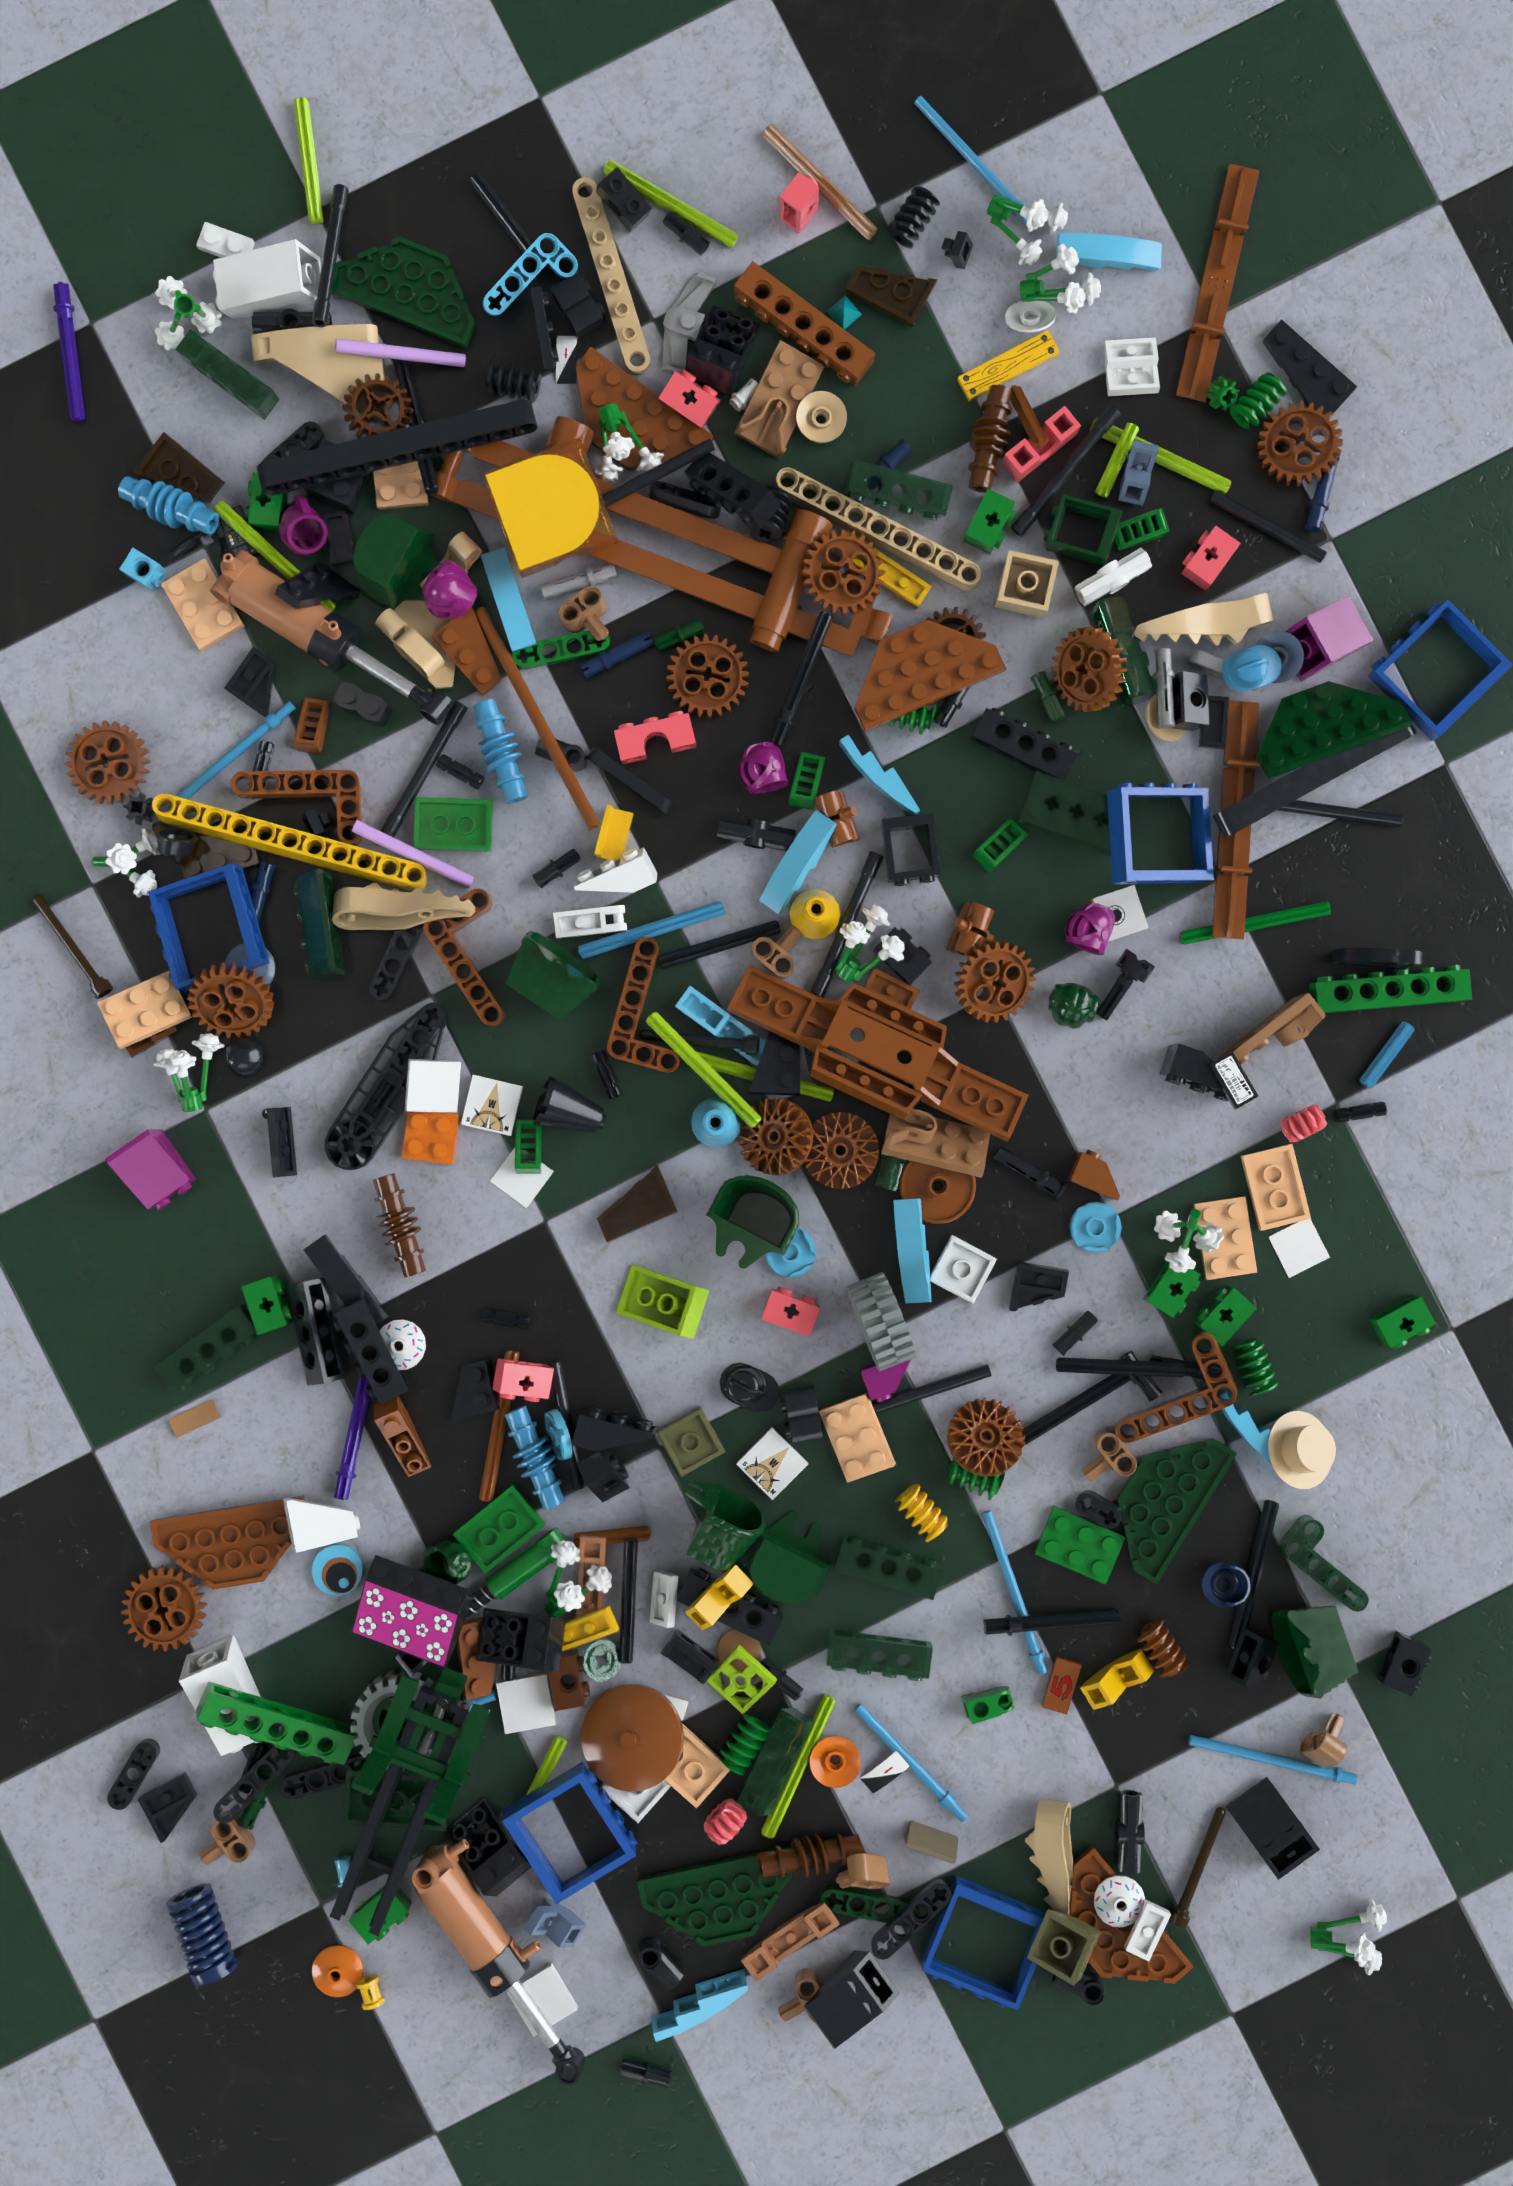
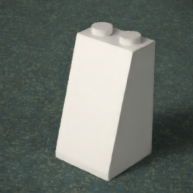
[213,239,321,319]
[179,1635,271,1756]

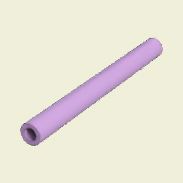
[335,338,466,367]
[352,820,474,888]

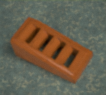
[293,697,330,755]

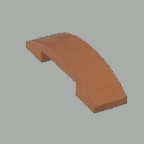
[575,1535,606,1639]
[741,1902,840,1981]

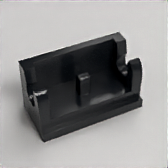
[661,1629,719,1684]

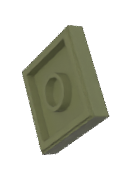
[656,1407,726,1477]

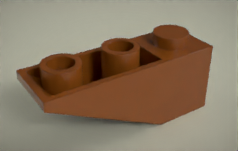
[373,1396,432,1478]

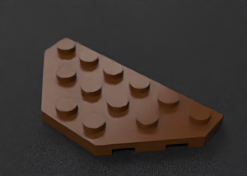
[576,347,714,471]
[854,620,1006,732]
[150,1495,305,1590]
[1069,1845,1194,1984]

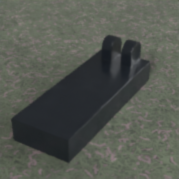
[262,1107,297,1178]

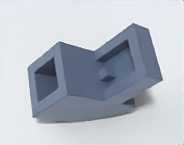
[1118,440,1159,506]
[524,1899,586,1948]

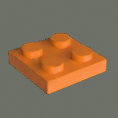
[401,1111,460,1165]

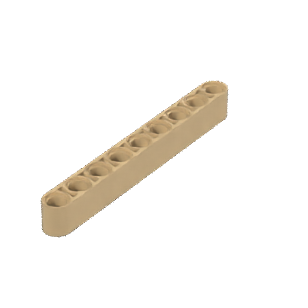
[776,467,981,591]

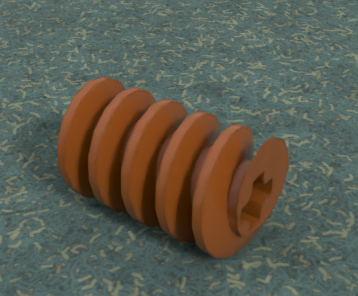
[1137,1618,1190,1678]

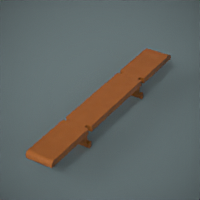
[1176,164,1259,402]
[1212,700,1259,940]

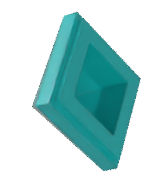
[826,295,862,330]

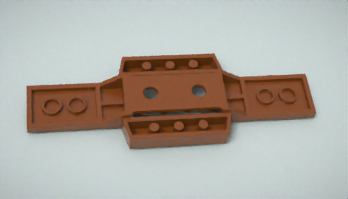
[727,965,1029,1142]

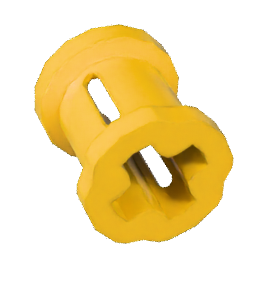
[355,1974,385,2010]

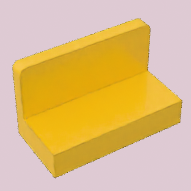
[594,804,634,860]

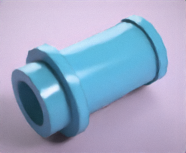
[334,1855,351,1888]

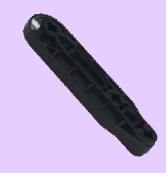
[324,1003,447,1170]

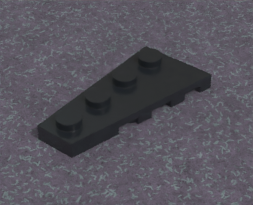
[1262,319,1357,415]

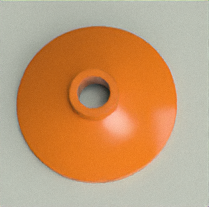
[810,1735,861,1788]
[312,1945,364,1997]

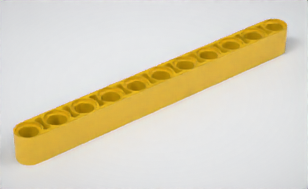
[152,793,427,892]

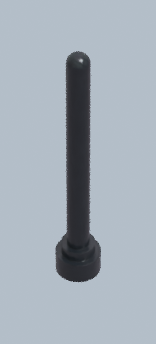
[639,1029,760,1056]

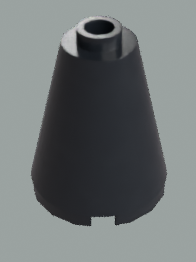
[533,1076,607,1132]

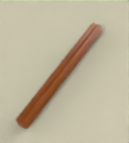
[479,1350,519,1502]

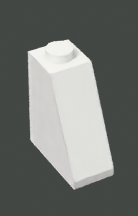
[283,1498,360,1553]

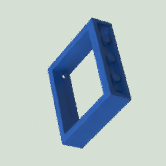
[1368,599,1513,741]
[1107,783,1214,884]
[148,863,270,991]
[502,1762,638,1904]
[920,1875,1046,2010]

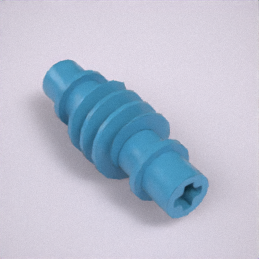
[118,476,219,535]
[473,699,528,804]
[504,1406,565,1510]

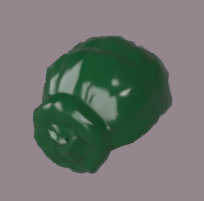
[1048,983,1100,1029]
[423,1541,472,1585]

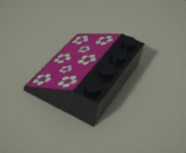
[351,1555,476,1669]

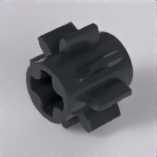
[123,792,155,825]

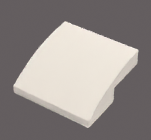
[1104,337,1160,396]

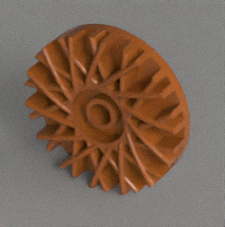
[738,1098,813,1176]
[804,1112,879,1189]
[899,1160,976,1224]
[947,1398,1025,1477]

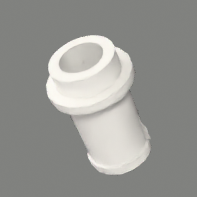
[729,378,758,412]

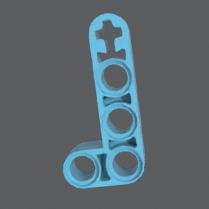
[482,233,578,317]

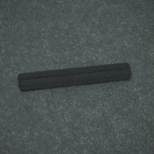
[469,171,533,259]

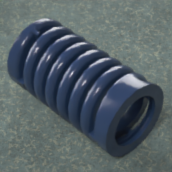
[166,1883,238,1986]

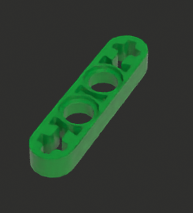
[512,630,611,670]

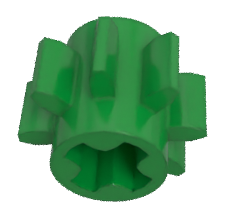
[1205,376,1240,411]

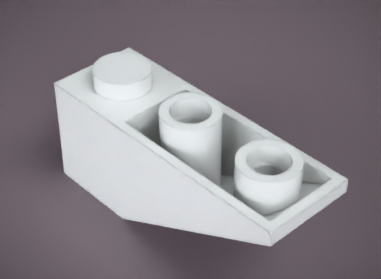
[574,847,658,893]

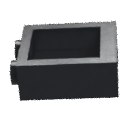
[881,813,941,886]

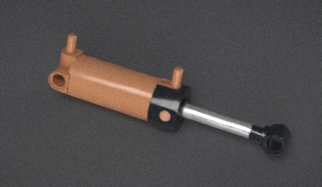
[210,550,454,725]
[412,1839,585,2085]

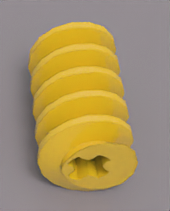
[895,1484,948,1543]

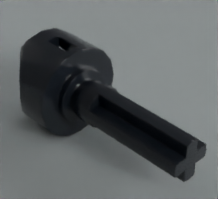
[1096,948,1155,1021]

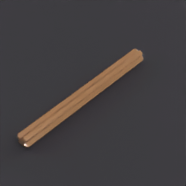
[763,124,877,240]

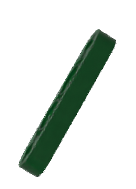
[820,1885,919,1927]

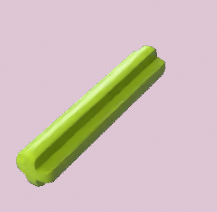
[1095,423,1139,498]
[526,1735,567,1795]

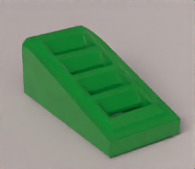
[1114,508,1169,552]
[789,752,825,810]
[972,817,1028,873]
[515,1120,542,1174]

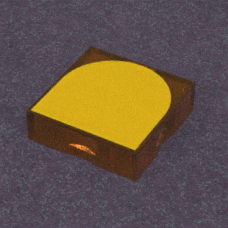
[482,437,618,578]

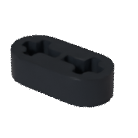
[1075,1490,1123,1529]

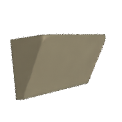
[904,1821,958,1864]

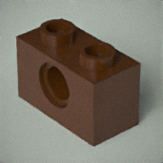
[547,1649,590,1711]

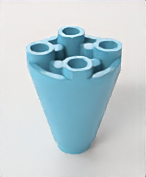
[691,1097,742,1148]

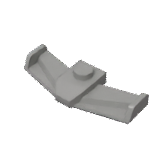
[661,273,717,375]

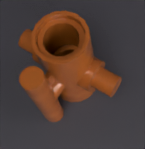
[815,791,860,848]
[946,902,995,956]

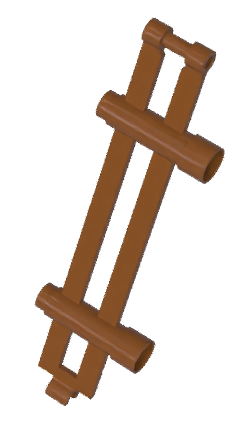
[431,416,892,658]

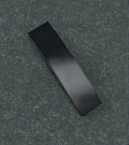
[303,1234,389,1325]

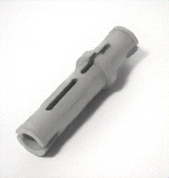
[540,564,618,601]
[1154,648,1175,728]

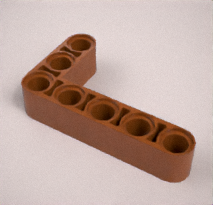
[230,770,362,846]
[423,889,505,1027]
[607,937,681,1073]
[1115,1332,1237,1443]

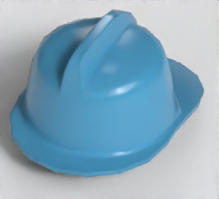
[1222,645,1282,692]

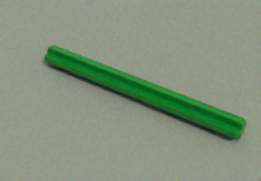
[1180,901,1331,945]

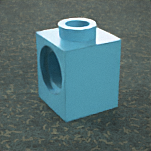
[120,548,166,592]

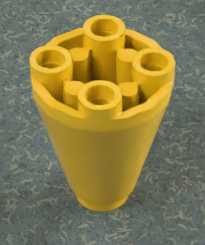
[789,889,841,940]

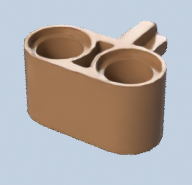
[558,586,609,641]
[752,926,802,979]
[1082,1429,1137,1481]
[1299,1713,1348,1767]
[199,1811,255,1865]
[836,1853,890,1889]
[778,1968,823,2023]

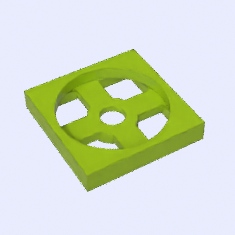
[707,1644,777,1714]

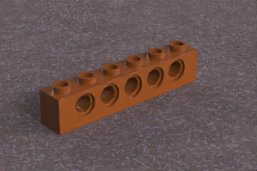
[734,261,875,386]

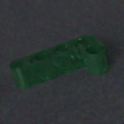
[1279,1515,1369,1612]

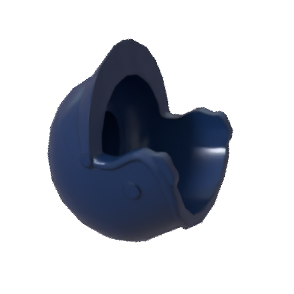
[1202,1562,1251,1607]

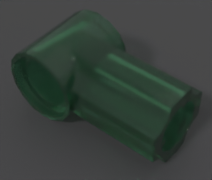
[875,1146,907,1191]

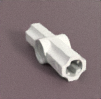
[1074,548,1152,607]

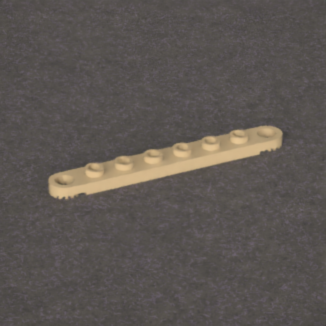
[572,177,651,375]

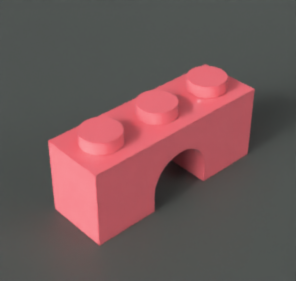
[1001,406,1081,483]
[614,711,696,765]

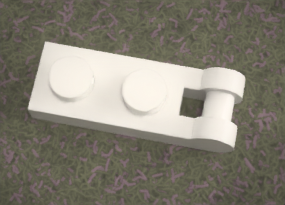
[553,905,627,939]

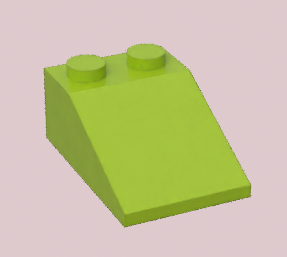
[616,1264,710,1339]

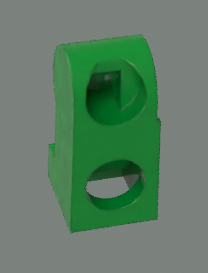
[961,1686,1014,1724]

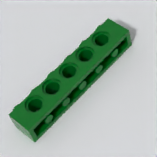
[1309,965,1472,1013]
[196,1681,356,1765]

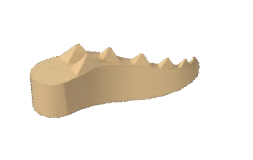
[1133,593,1273,646]
[332,883,475,930]
[1025,1799,1074,1915]

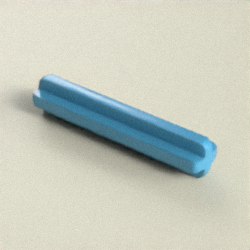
[1359,1021,1414,1089]

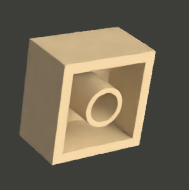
[994,550,1059,618]

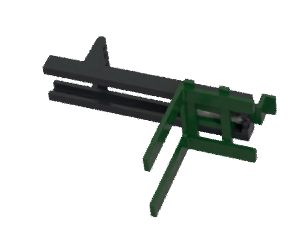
[330,1667,490,1936]

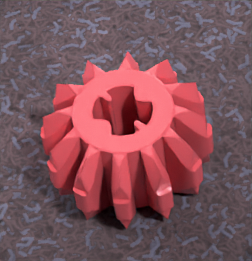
[1280,1105,1327,1143]
[704,1798,747,1845]

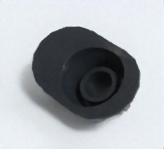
[152,821,198,864]
[719,1363,779,1412]

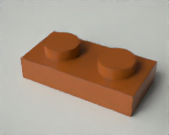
[864,968,920,1009]

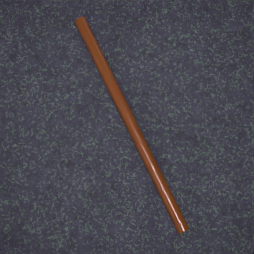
[474,607,600,830]

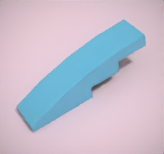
[1056,233,1162,272]
[481,547,537,652]
[839,734,920,815]
[759,811,837,914]
[675,986,766,1066]
[893,1199,932,1303]
[1218,1389,1272,1464]
[651,1969,749,2042]

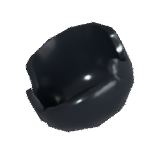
[224,1036,264,1078]

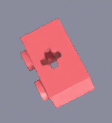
[779,172,819,234]
[659,369,721,428]
[1181,526,1241,591]
[761,1286,820,1337]
[492,1358,554,1402]

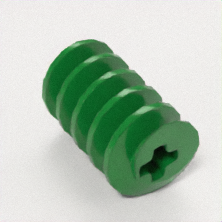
[1229,372,1287,429]
[889,704,936,735]
[1231,1338,1278,1396]
[948,1458,1005,1500]
[720,1714,772,1775]

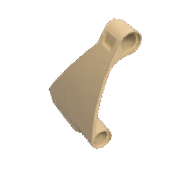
[251,324,385,424]
[375,532,482,689]

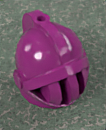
[279,495,328,556]
[422,561,477,619]
[739,742,788,794]
[1064,902,1115,956]

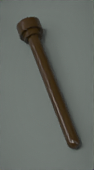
[32,894,114,999]
[1168,1807,1226,1929]

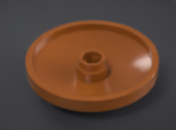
[581,1684,684,1792]

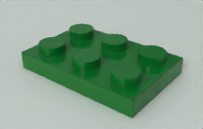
[414,797,493,852]
[453,1484,546,1574]
[1034,1505,1126,1584]

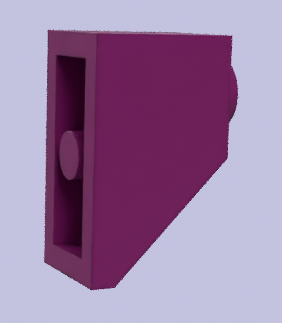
[860,1359,911,1402]

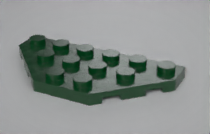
[331,236,476,348]
[1257,681,1412,779]
[1116,1438,1237,1585]
[637,1846,793,1947]

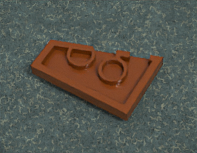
[432,607,502,697]
[457,1617,497,1701]

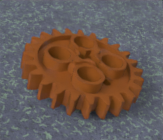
[1257,401,1343,487]
[801,529,885,616]
[1051,626,1127,712]
[666,634,749,719]
[65,720,151,805]
[954,939,1036,1023]
[187,962,274,1038]
[121,1566,207,1652]

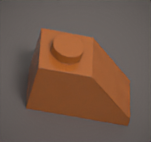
[1067,1149,1120,1201]

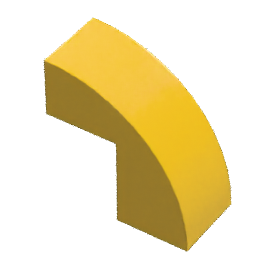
[685,1565,754,1630]
[1080,1649,1154,1710]

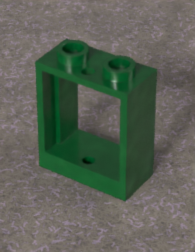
[1043,494,1122,566]

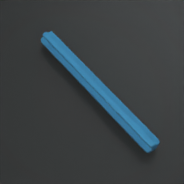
[578,901,725,959]

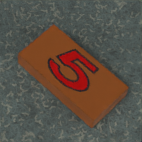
[1041,1656,1082,1715]

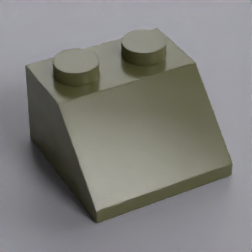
[1027,1909,1101,1986]

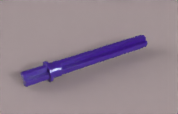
[53,282,85,422]
[334,1370,376,1500]

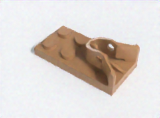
[734,340,824,459]
[1216,993,1325,1065]
[881,1109,990,1178]

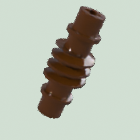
[968,385,1012,493]
[372,1173,426,1278]
[757,1833,863,1878]

